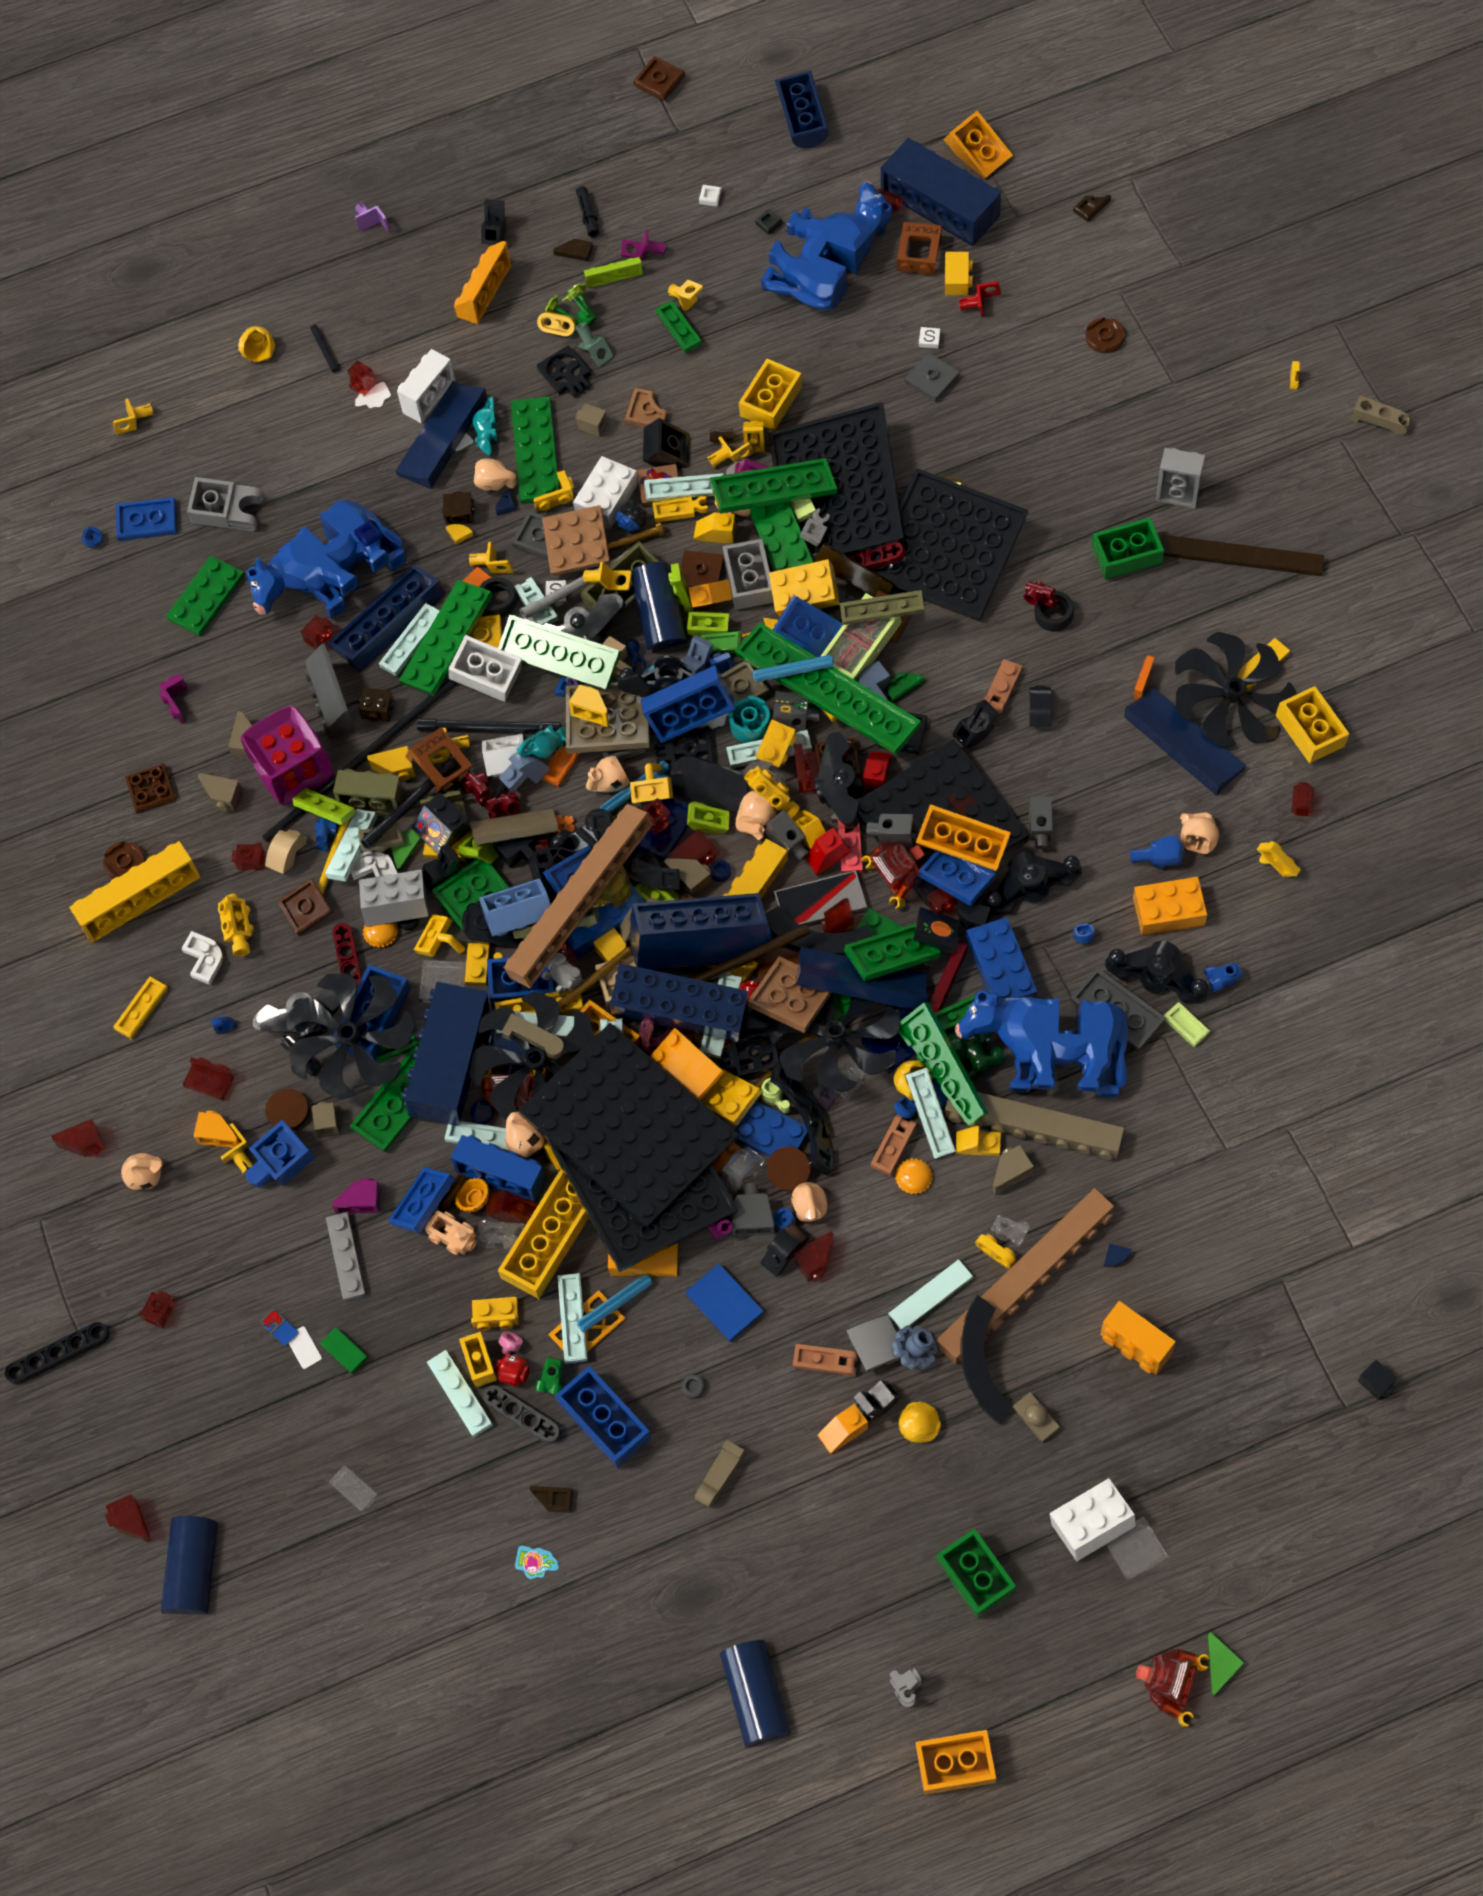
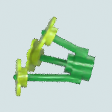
[545,283,597,327]

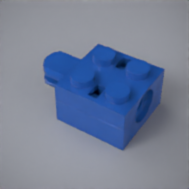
[245,1120,316,1188]

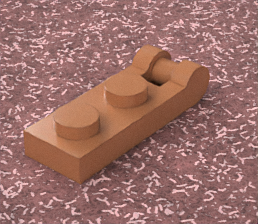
[984,659,1022,714]
[870,1114,917,1176]
[792,1344,858,1377]

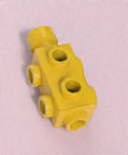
[745,766,800,819]
[218,894,253,957]

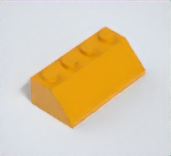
[454,241,511,324]
[916,804,1011,871]

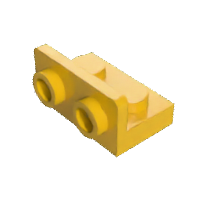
[755,719,797,768]
[471,1297,519,1331]

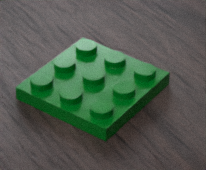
[432,859,509,939]

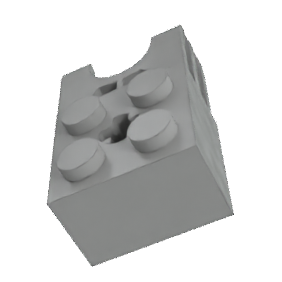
[187,477,264,531]

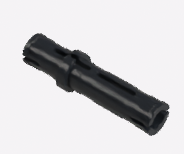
[576,186,600,238]

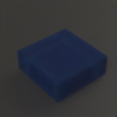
[353,520,382,547]

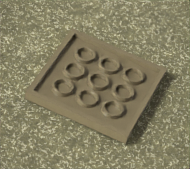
[566,682,650,754]

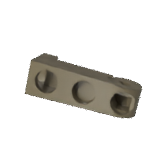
[1350,395,1412,435]
[501,1013,564,1059]
[694,1440,746,1508]

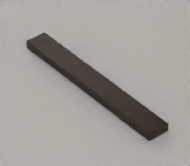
[1161,535,1324,576]

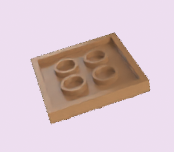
[542,505,611,576]
[747,956,832,1033]

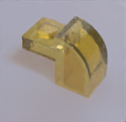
[592,865,631,908]

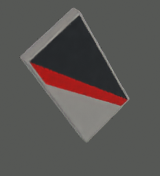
[774,870,867,926]

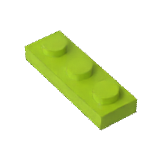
[584,257,643,288]
[668,563,693,612]
[293,788,355,825]

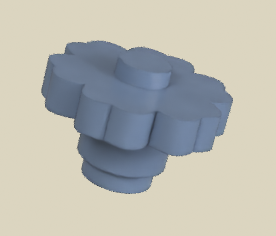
[892,1325,938,1370]

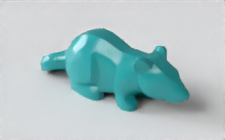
[473,397,498,456]
[517,725,566,758]

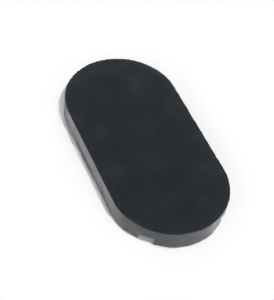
[670,756,749,812]
[462,901,523,947]

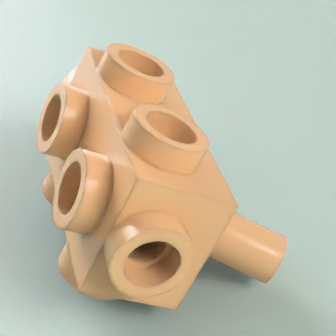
[425,1210,477,1255]

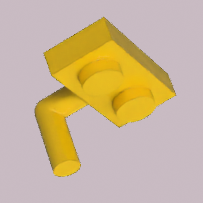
[630,763,673,803]
[1257,841,1301,877]
[414,914,465,957]
[465,943,503,986]

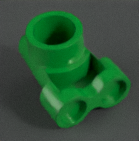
[535,1357,564,1395]

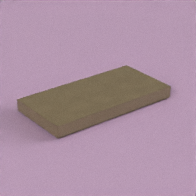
[470,808,558,845]

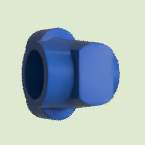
[315,817,338,851]
[1204,963,1242,992]

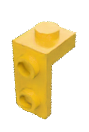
[533,470,574,512]

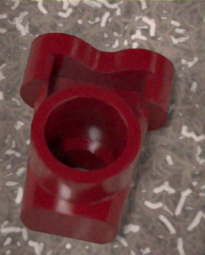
[1023,581,1058,608]
[463,772,490,807]
[485,792,521,819]

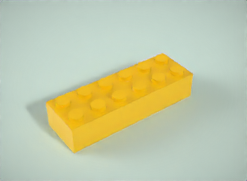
[69,841,201,943]
[498,1168,589,1299]

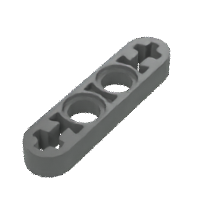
[483,1386,560,1444]

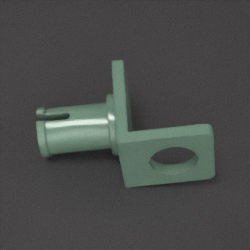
[575,322,613,367]

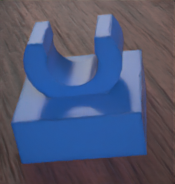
[709,652,733,674]

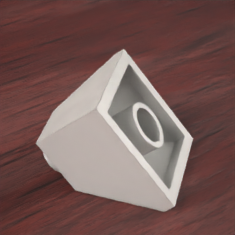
[482,734,524,777]

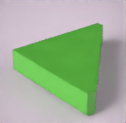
[391,829,421,872]
[1207,1632,1244,1696]

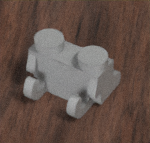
[542,953,584,994]
[890,1668,922,1708]

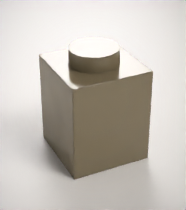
[575,403,608,437]
[312,1101,340,1138]

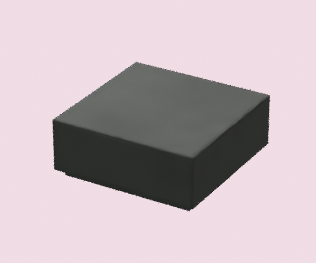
[755,209,782,235]

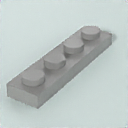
[326,1212,366,1302]

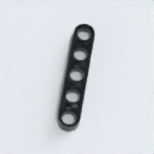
[4,1322,110,1385]

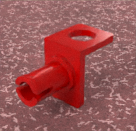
[959,281,1001,317]

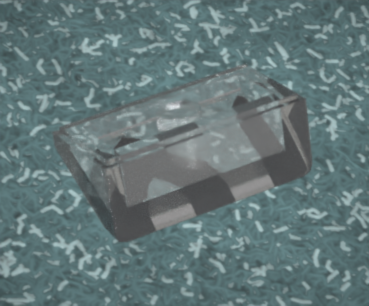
[476,1221,524,1250]

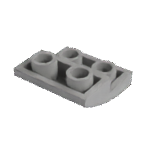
[847,1315,901,1372]

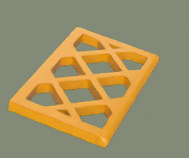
[548,1290,626,1364]

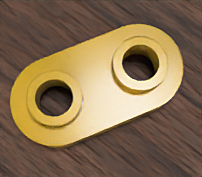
[537,312,576,336]
[975,1234,1017,1269]

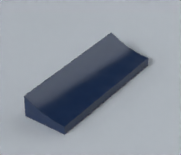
[396,381,487,489]
[328,565,446,673]
[1124,688,1246,795]
[796,947,928,1010]

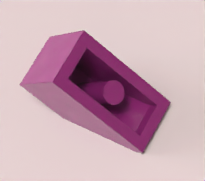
[332,1178,381,1214]

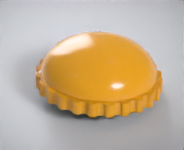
[363,922,399,949]
[895,1158,933,1195]
[455,1178,490,1213]

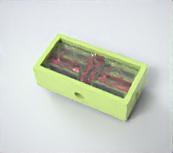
[820,593,902,682]

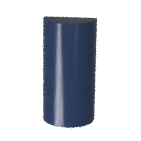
[775,71,829,148]
[631,562,687,650]
[160,1516,218,1615]
[720,1640,791,1748]

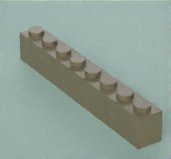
[945,1092,1124,1160]

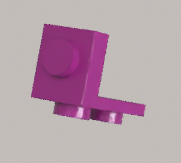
[158,673,188,724]

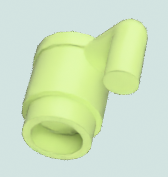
[761,1078,790,1114]

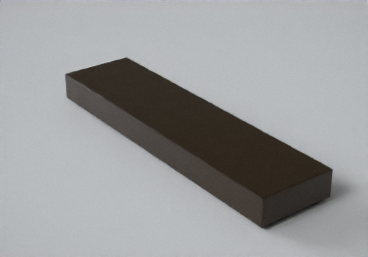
[814,543,895,597]

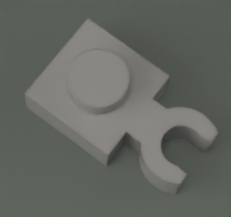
[799,508,830,546]

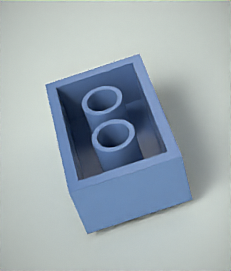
[479,878,550,936]

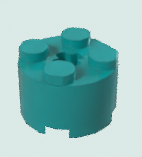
[729,696,771,743]

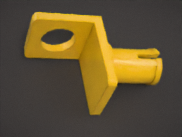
[668,280,703,311]
[113,398,153,435]
[707,436,754,468]
[469,542,514,575]
[583,562,632,591]
[428,728,470,764]
[221,1123,254,1174]

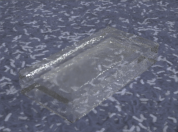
[329,1465,378,1513]

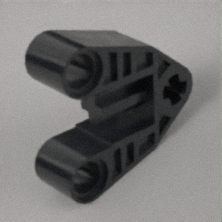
[528,847,576,905]

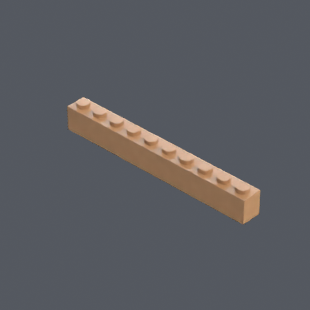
[504,804,653,988]
[936,1188,1114,1365]

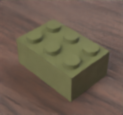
[333,769,406,816]

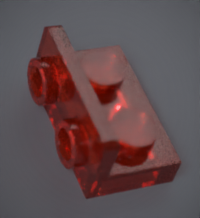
[794,744,818,793]
[183,1057,234,1101]

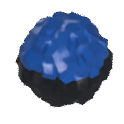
[616,500,647,532]

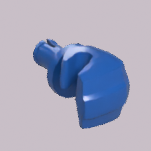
[1130,835,1185,870]

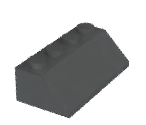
[304,643,355,738]

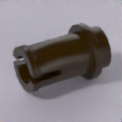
[709,428,734,444]

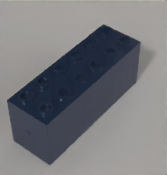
[880,138,1001,246]
[629,893,768,969]
[610,963,748,1043]
[402,982,490,1126]

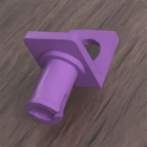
[355,202,390,232]

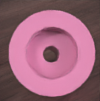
[498,1331,523,1355]

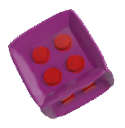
[241,705,333,806]

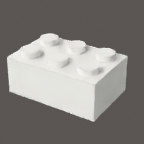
[397,349,456,423]
[573,456,639,529]
[448,635,522,702]
[1050,1478,1136,1562]

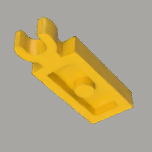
[652,496,708,523]

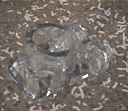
[991,1215,1031,1248]

